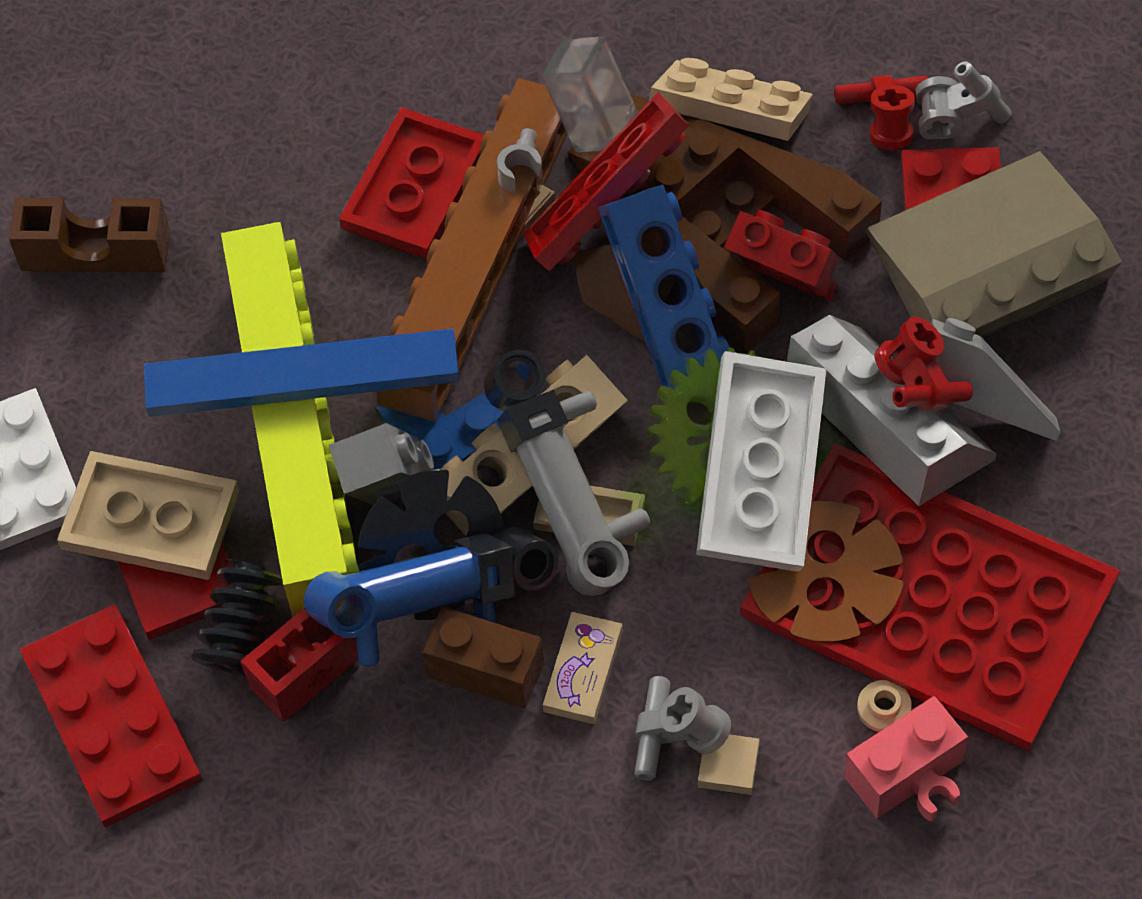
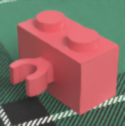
[844,696,968,821]

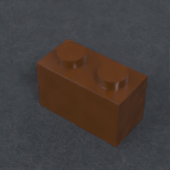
[422,606,544,709]

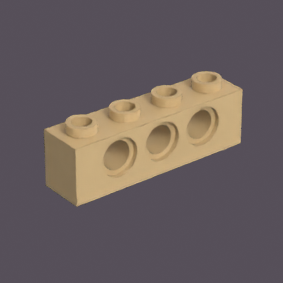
[441,355,628,535]

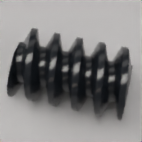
[191,559,283,677]

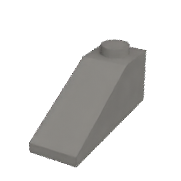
[925,318,1060,441]

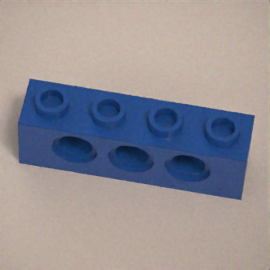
[598,185,731,398]

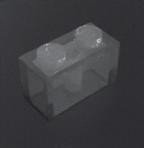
[541,37,638,152]

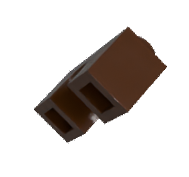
[9,198,170,272]

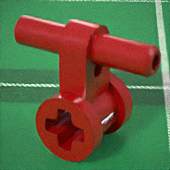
[834,75,928,150]
[874,317,973,410]

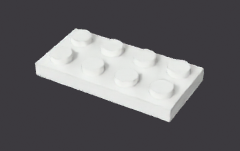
[696,351,826,572]

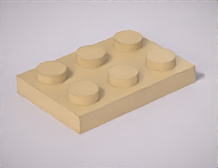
[649,58,813,141]
[57,451,239,580]

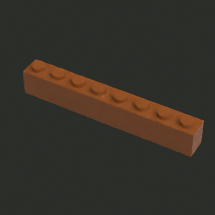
[376,78,573,422]

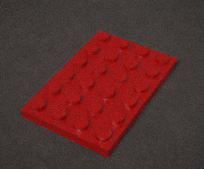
[740,443,1120,752]

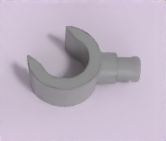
[497,128,542,194]

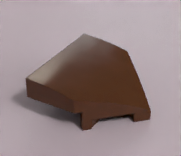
[573,232,680,343]

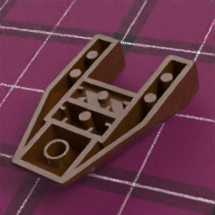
[567,95,882,354]

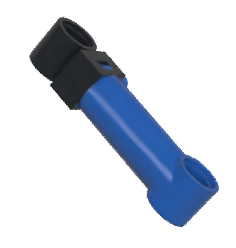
[304,527,559,667]

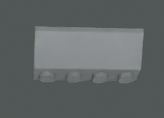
[787,315,997,506]

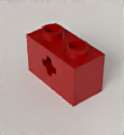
[241,608,358,723]

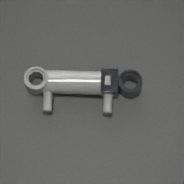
[484,349,650,596]

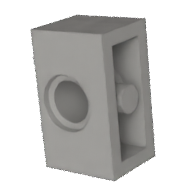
[329,423,434,505]

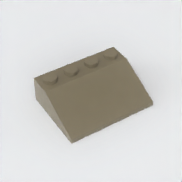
[865,151,1122,338]

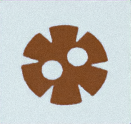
[748,501,903,642]

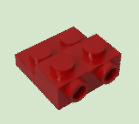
[724,210,840,302]

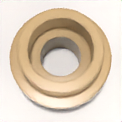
[857,680,911,732]

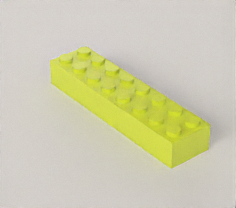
[221,222,360,617]

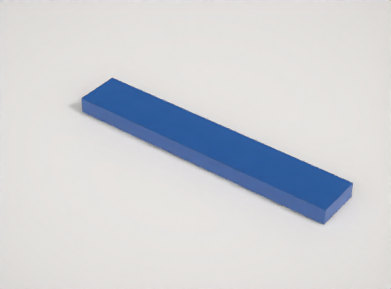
[144,328,460,417]

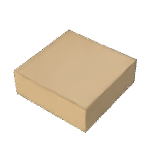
[698,734,759,795]

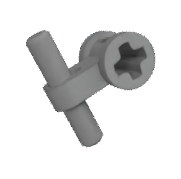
[916,61,1011,139]
[634,676,731,781]

